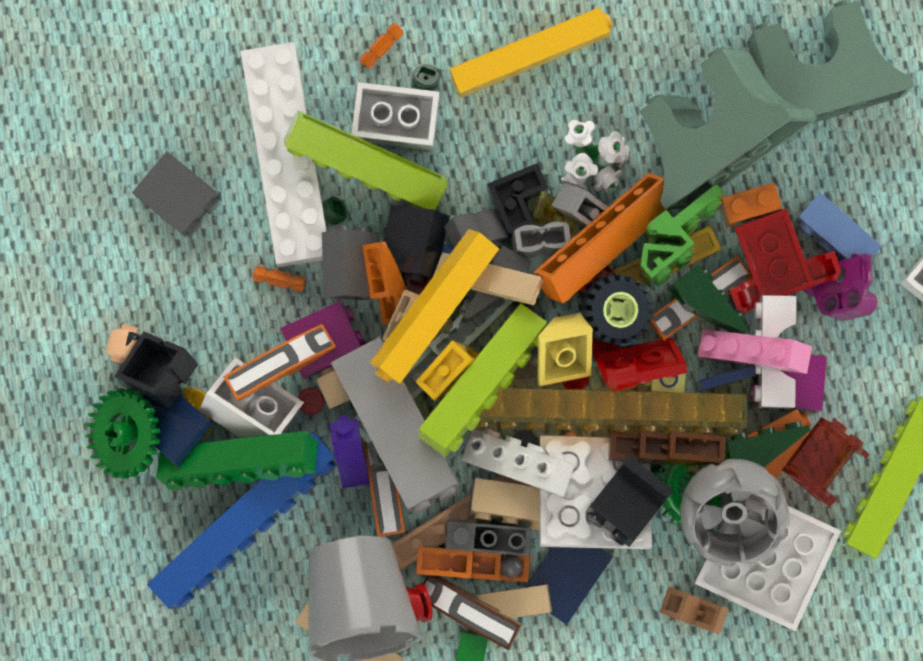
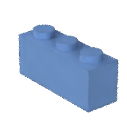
[795,193,882,269]

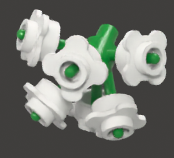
[560,120,631,192]

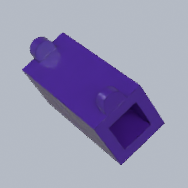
[330,415,370,489]

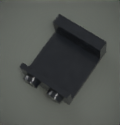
[585,455,673,547]

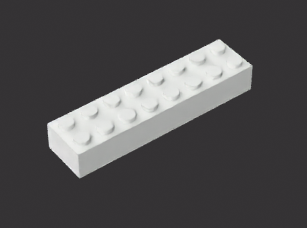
[240,42,328,268]

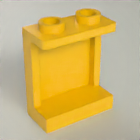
[416,340,479,401]

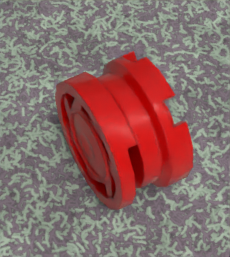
[406,583,433,623]

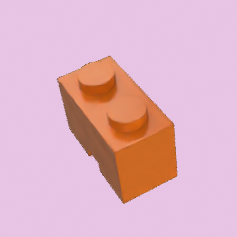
[720,183,782,228]

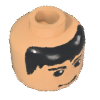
[105,324,141,363]

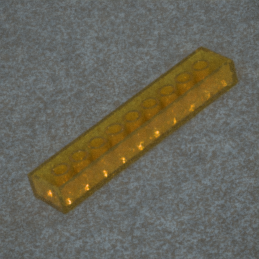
[474,388,747,435]

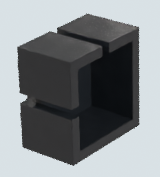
[114,331,198,409]

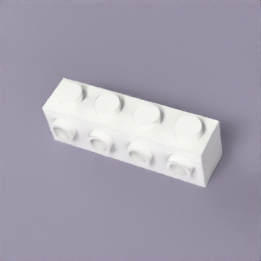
[461,428,575,497]

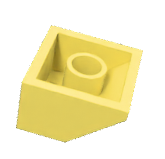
[538,312,593,386]

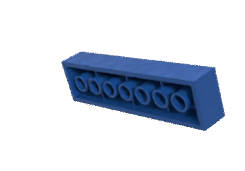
[147,432,337,609]

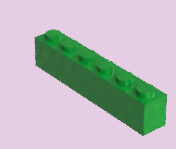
[156,431,318,490]

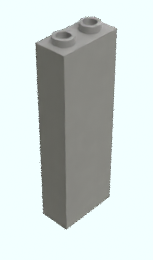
[331,337,459,513]

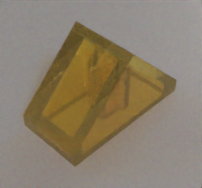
[532,191,575,235]

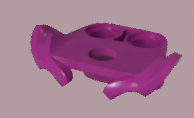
[803,253,878,321]

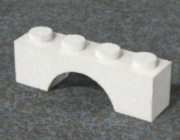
[753,296,796,409]

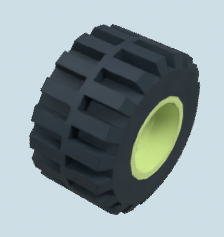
[578,275,654,345]

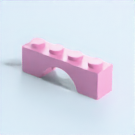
[698,329,812,374]

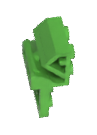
[640,184,723,288]

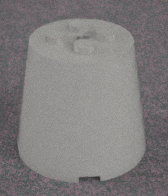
[308,535,421,661]

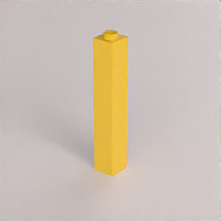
[450,7,613,98]
[370,229,499,384]

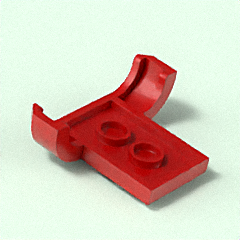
[729,208,841,313]
[592,337,687,392]

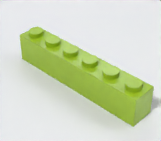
[284,110,448,210]
[418,303,548,457]
[842,396,923,559]

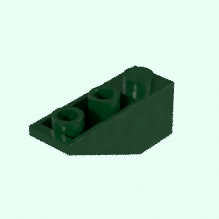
[668,264,749,334]
[725,421,811,467]

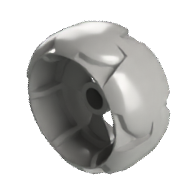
[680,459,789,566]

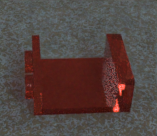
[782,417,870,508]

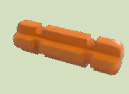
[359,23,403,69]
[253,266,306,292]

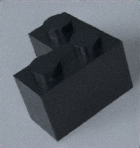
[487,163,548,238]

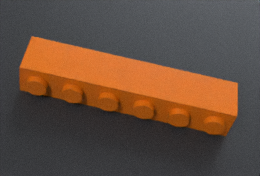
[534,172,671,304]

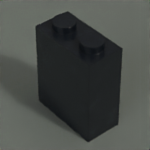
[383,205,450,283]

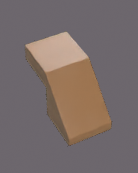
[659,587,729,635]

